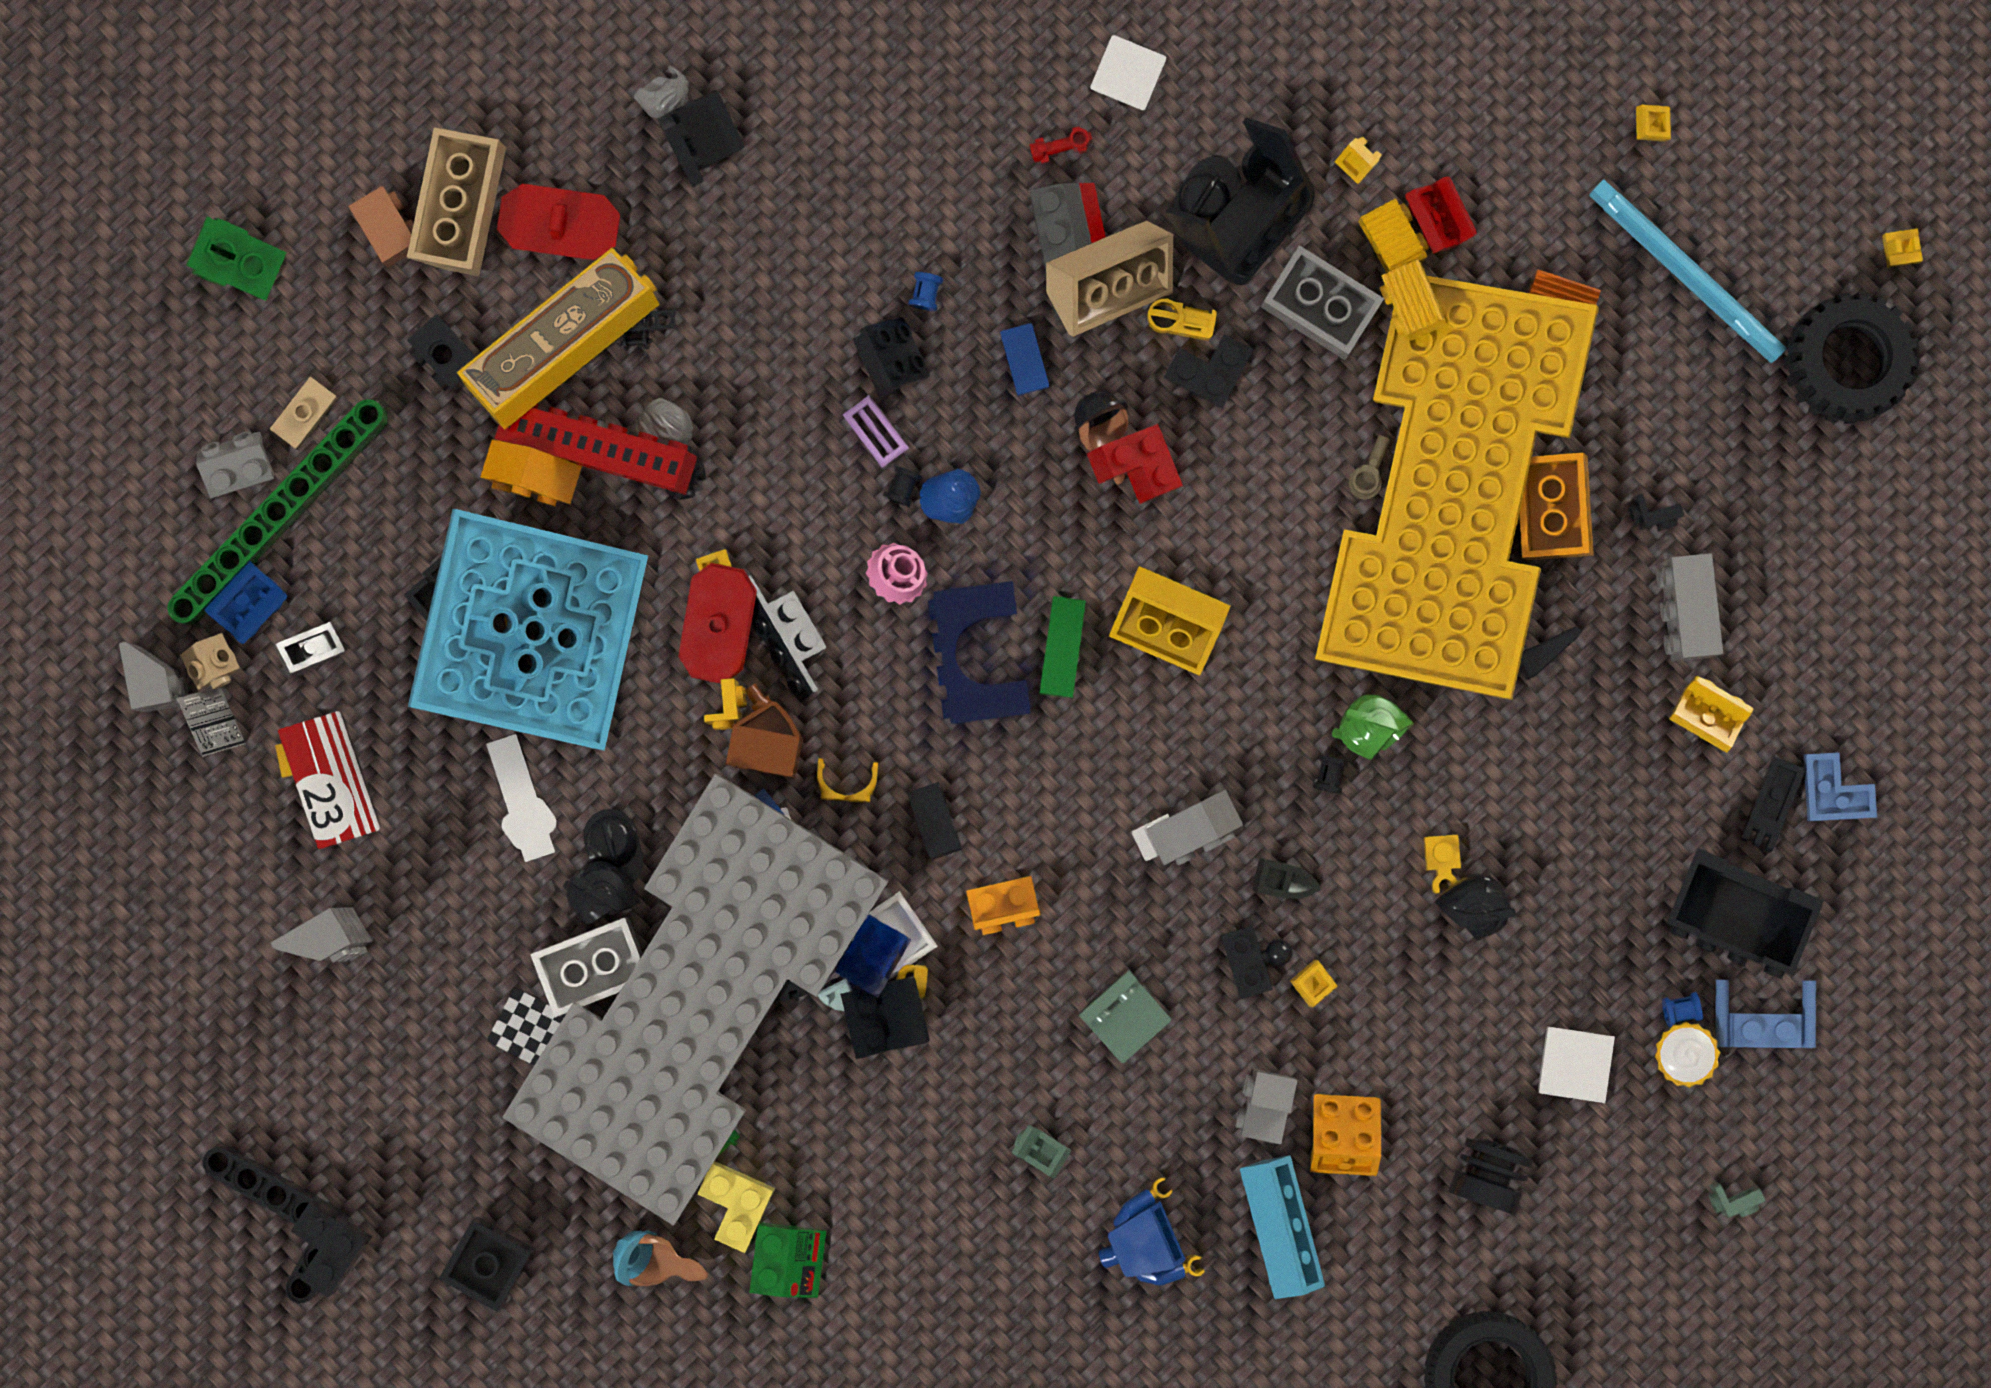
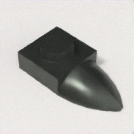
[1252,858,1321,899]

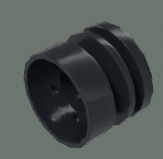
[1448,1137,1534,1215]

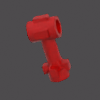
[1029,126,1092,165]

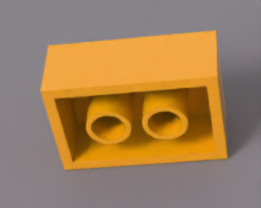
[1519,453,1594,560]

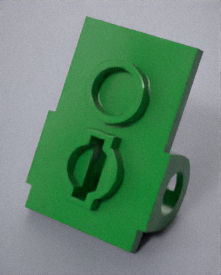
[185,217,287,301]

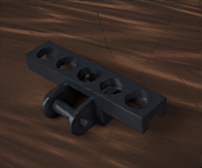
[621,310,677,351]

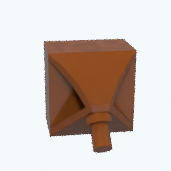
[726,684,803,779]

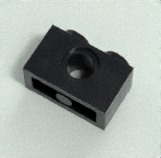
[407,314,476,393]

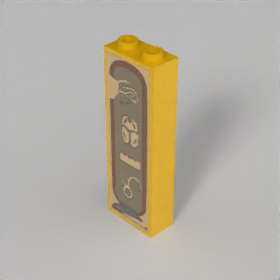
[457,248,660,430]

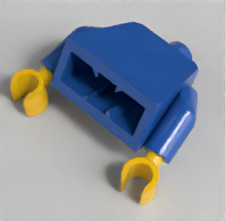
[1099,1178,1205,1286]

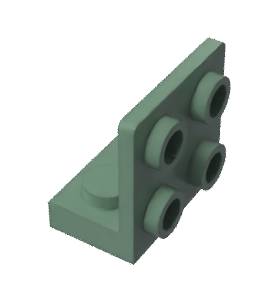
[1078,970,1171,1063]

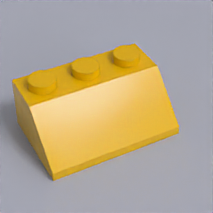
[1109,566,1231,676]

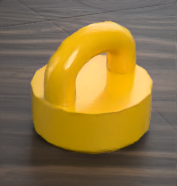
[896,965,928,999]

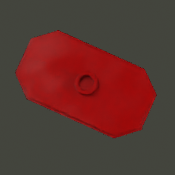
[497,183,620,260]
[678,563,757,684]

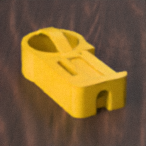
[1147,299,1217,341]

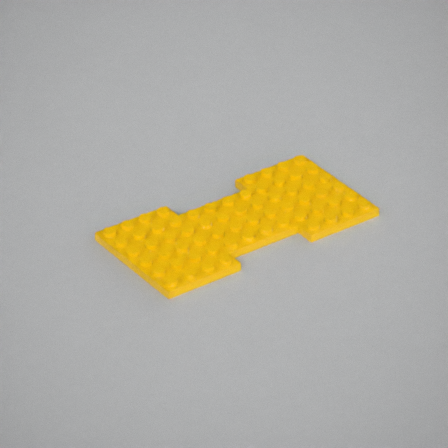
[1315,276,1599,700]

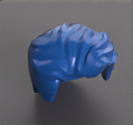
[920,469,981,524]

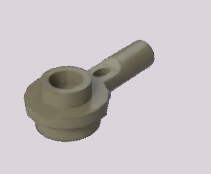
[1348,435,1390,500]

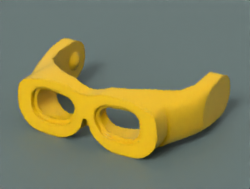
[817,758,878,803]

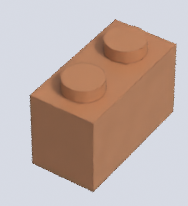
[348,186,414,268]

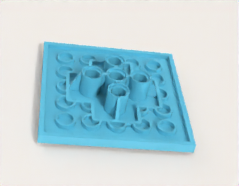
[408,509,648,751]

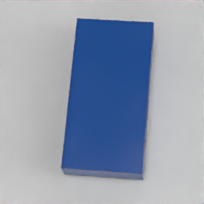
[1000,323,1050,396]

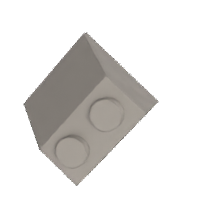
[119,642,188,712]

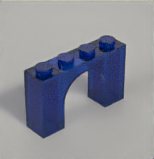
[928,581,1031,726]

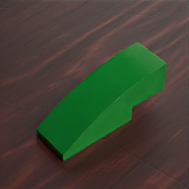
[1039,596,1086,699]

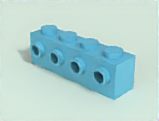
[1240,1155,1325,1299]

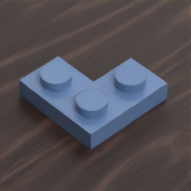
[1803,753,1877,821]

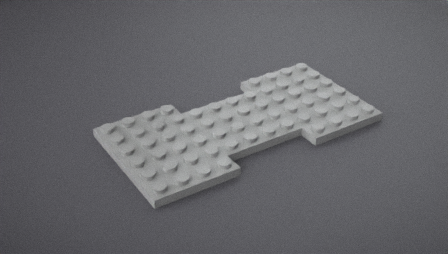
[502,773,889,1226]

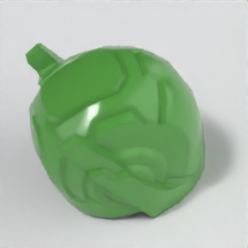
[1332,694,1414,760]

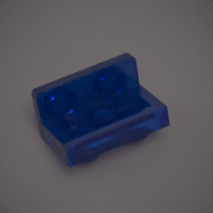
[835,914,911,998]

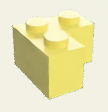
[697,1161,775,1253]

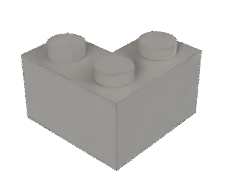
[1146,789,1243,865]
[1235,1069,1297,1144]

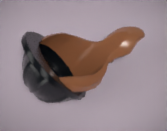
[1074,391,1129,485]

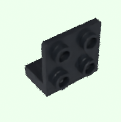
[658,90,744,187]
[840,977,930,1059]

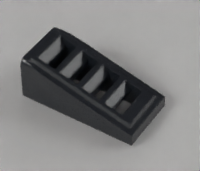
[1519,626,1582,680]

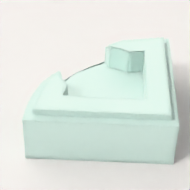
[818,978,852,1011]

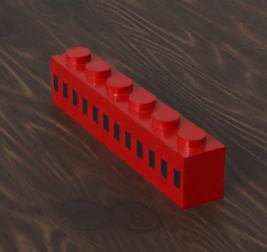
[494,404,697,495]

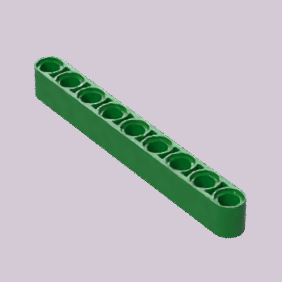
[167,399,388,625]

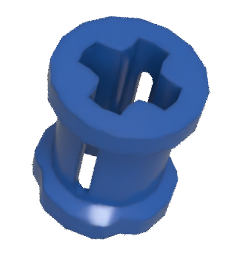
[908,272,944,312]
[1662,992,1703,1028]

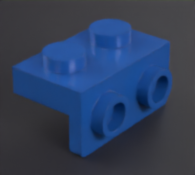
[204,561,287,644]

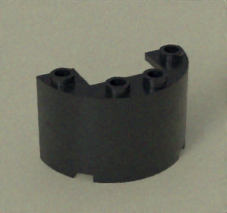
[1666,848,1824,979]

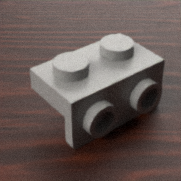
[196,432,274,499]

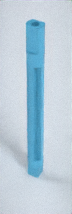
[1589,179,1787,364]

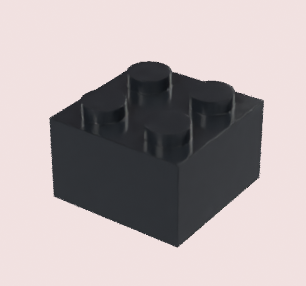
[439,1216,536,1312]

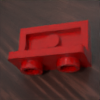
[1405,176,1477,254]

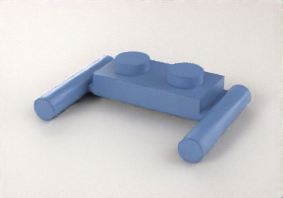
[1715,980,1816,1048]

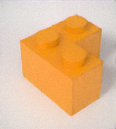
[480,439,582,507]

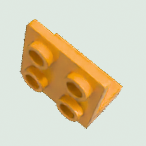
[966,876,1041,935]
[1310,1094,1381,1176]

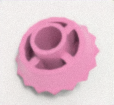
[865,543,928,605]

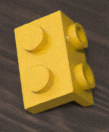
[1669,676,1754,753]
[704,678,747,730]

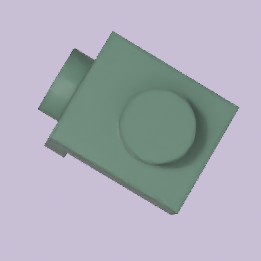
[1012,1125,1072,1179]
[1708,1182,1766,1218]

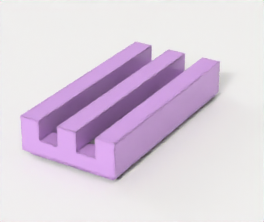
[843,395,909,469]

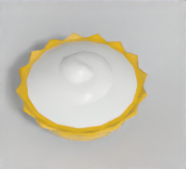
[1655,1022,1721,1088]

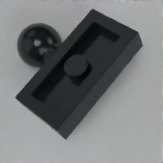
[1221,925,1293,999]

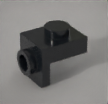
[1629,494,1684,532]

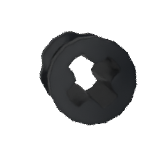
[883,465,923,508]
[1312,755,1349,794]

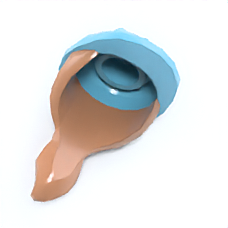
[613,1230,708,1286]

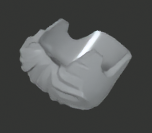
[634,65,689,119]
[631,398,693,445]

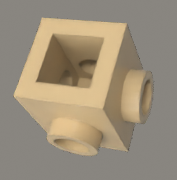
[180,633,240,690]

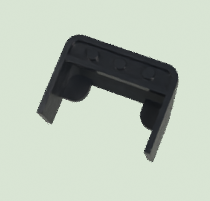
[1165,117,1315,286]

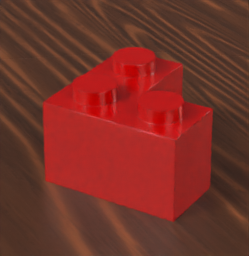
[1086,424,1183,504]

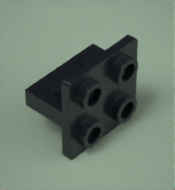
[852,317,930,399]

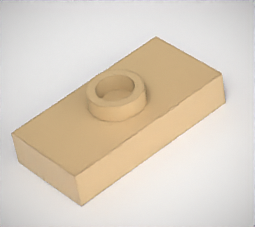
[270,377,338,450]

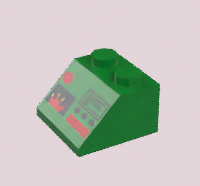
[749,1222,827,1298]

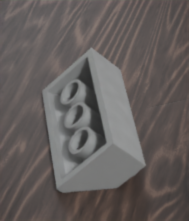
[270,907,373,963]

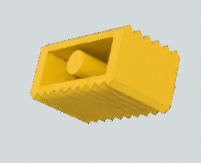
[1358,198,1429,273]
[1379,260,1447,341]

